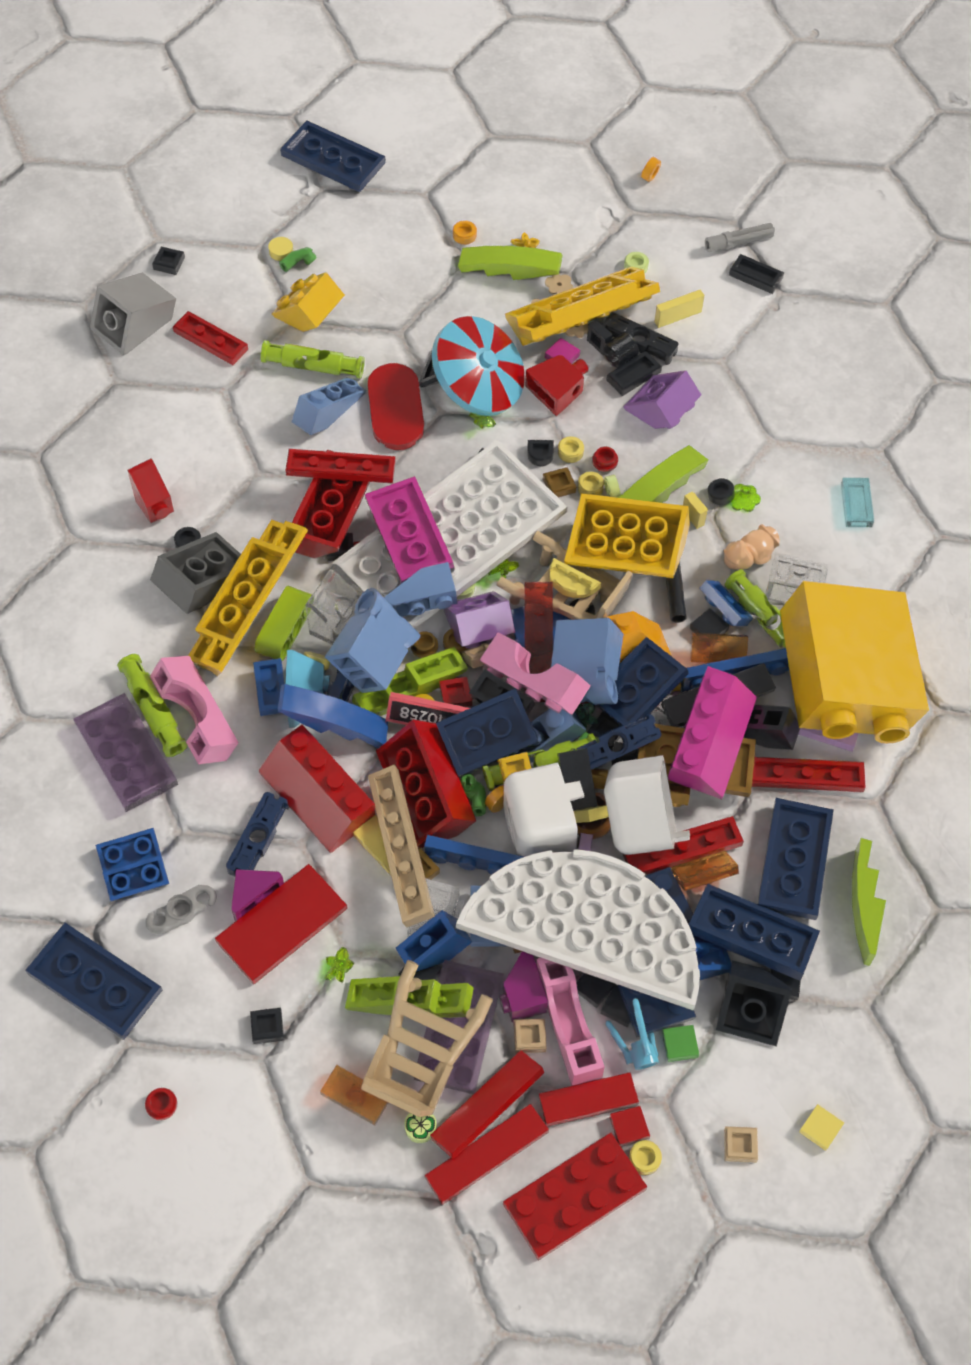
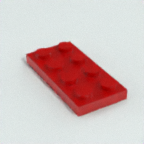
[503,1132,647,1261]

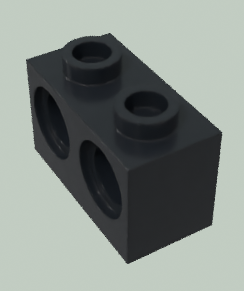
[469,669,535,715]

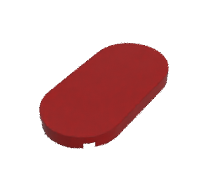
[368,363,424,450]

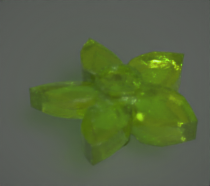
[469,412,496,429]
[488,559,519,578]
[324,947,354,983]

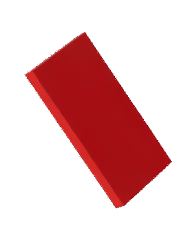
[215,864,348,985]

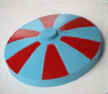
[432,316,525,416]

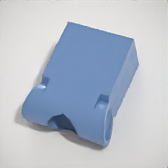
[325,588,421,693]
[545,618,623,705]

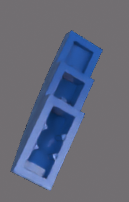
[278,684,388,748]

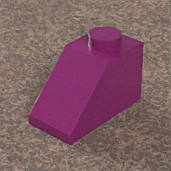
[499,951,548,1022]

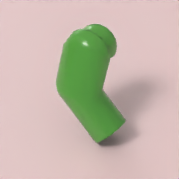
[279,247,317,272]
[460,774,486,816]

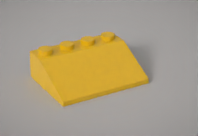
[564,493,690,578]

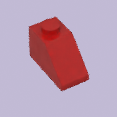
[127,458,174,523]

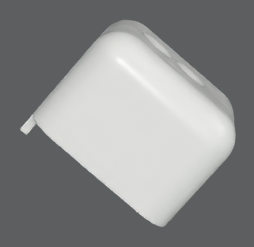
[604,756,690,855]
[504,763,584,857]

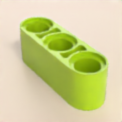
[254,586,315,661]

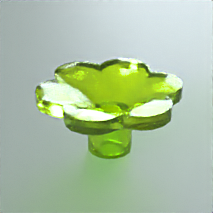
[731,484,761,512]

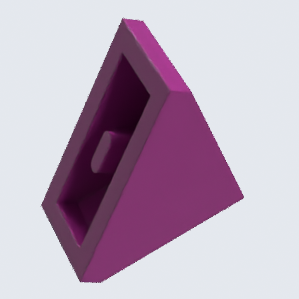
[231,869,284,922]

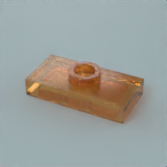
[690,633,748,663]
[671,850,739,891]
[320,1065,389,1126]

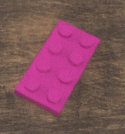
[365,476,454,584]

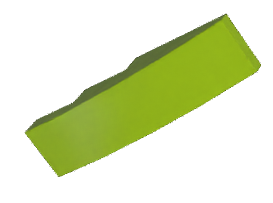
[458,246,563,280]
[619,445,709,503]
[352,647,468,716]
[852,838,886,966]
[345,976,474,1018]

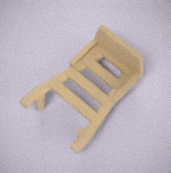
[497,531,633,620]
[361,960,493,1117]

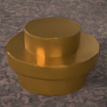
[411,631,438,658]

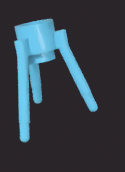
[605,998,659,1070]

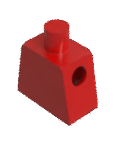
[525,355,589,416]

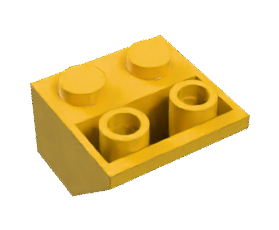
[271,272,345,332]

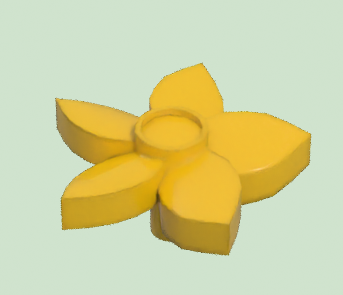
[510,232,540,248]

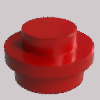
[592,446,618,472]
[145,1088,178,1120]

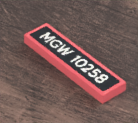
[386,692,470,725]

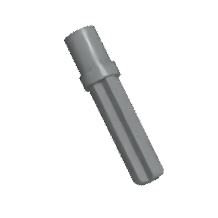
[705,223,775,252]

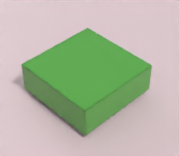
[662,1025,699,1062]

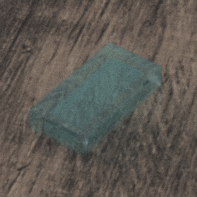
[841,478,874,527]

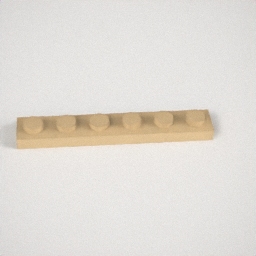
[368,765,435,927]

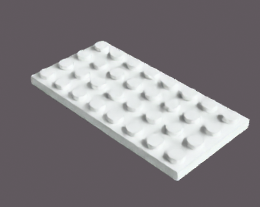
[332,440,567,629]

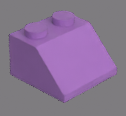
[623,370,701,429]
[443,591,515,648]

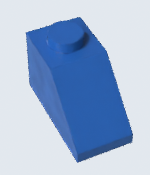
[396,910,472,972]

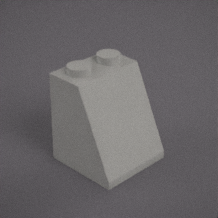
[90,272,176,355]

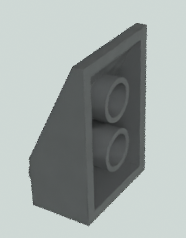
[150,532,241,614]

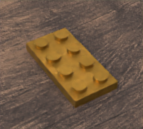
[637,724,756,797]

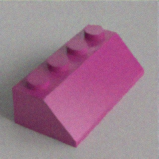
[668,666,757,800]

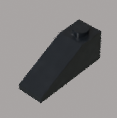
[743,705,800,750]

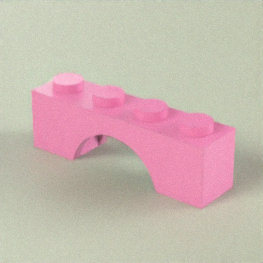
[480,632,591,715]
[150,656,239,765]
[536,958,605,1086]

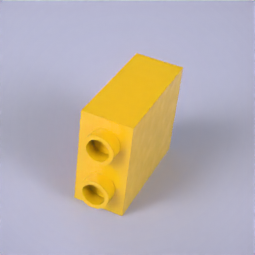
[780,581,929,744]

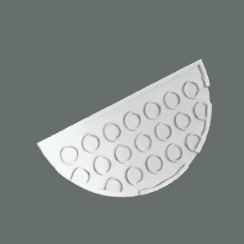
[456,850,700,1010]

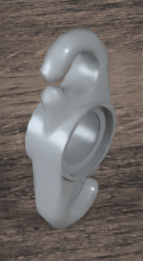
[145,885,217,934]

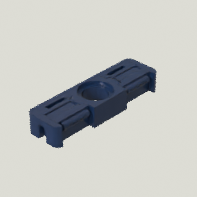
[570,714,661,770]
[226,792,289,877]

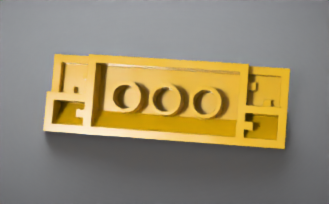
[505,267,660,346]
[188,519,308,677]

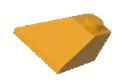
[606,611,672,664]

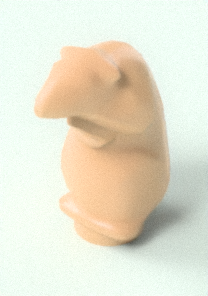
[724,524,780,570]

